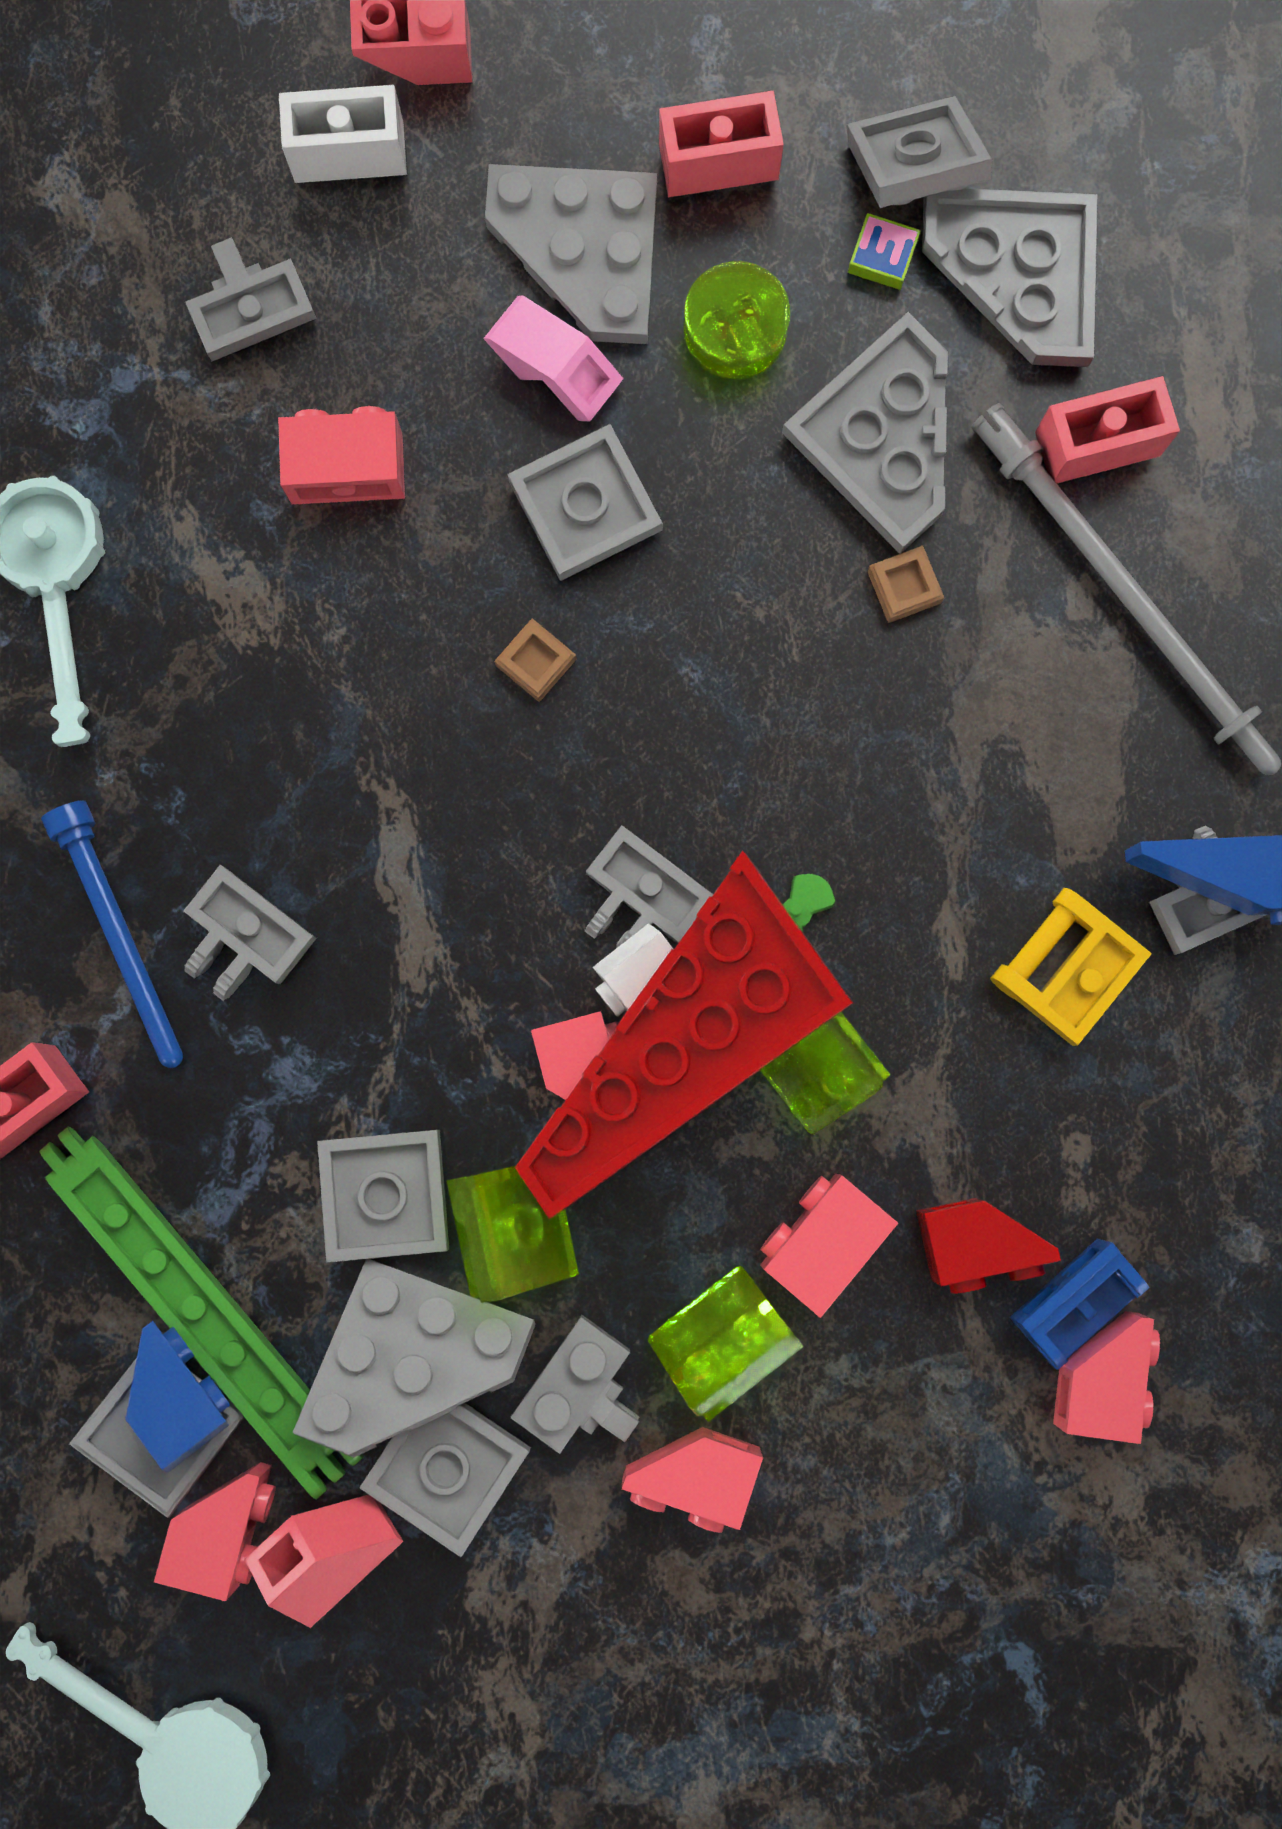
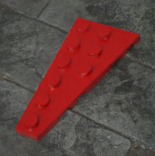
[515,850,854,1219]

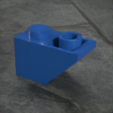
[125,1321,231,1473]

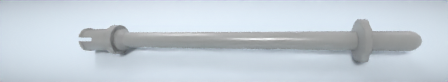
[971,403,1281,775]

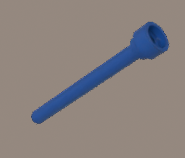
[41,801,183,1068]

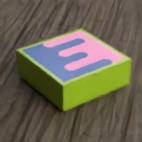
[848,213,921,290]

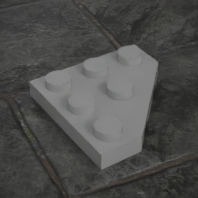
[485,164,657,344]
[922,189,1097,367]
[782,312,948,554]
[292,1259,536,1458]

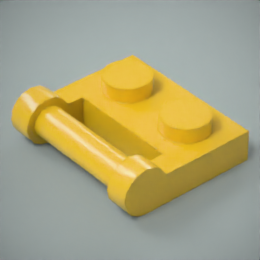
[990,888,1152,1046]

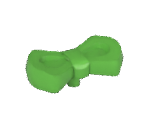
[783,874,836,932]

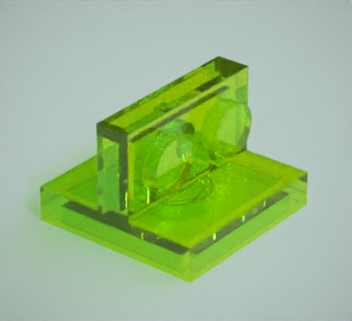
[447,1165,579,1303]

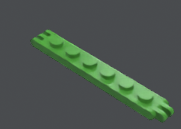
[39,1126,364,1499]

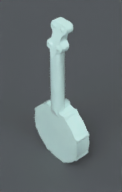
[0,476,105,747]
[6,1622,270,1829]

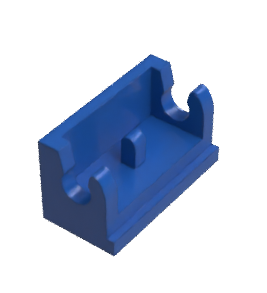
[1009,1238,1150,1370]

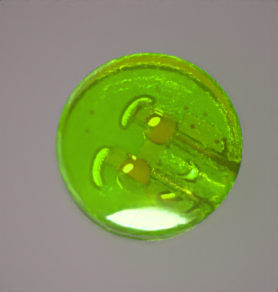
[683,261,790,380]

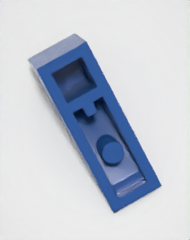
[1125,835,1282,925]

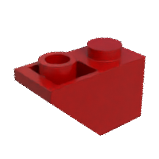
[916,1198,1061,1294]

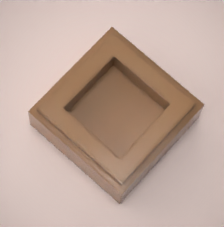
[867,546,944,623]
[494,618,577,702]

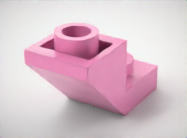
[483,296,624,422]

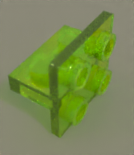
[760,1012,890,1135]
[648,1266,804,1422]

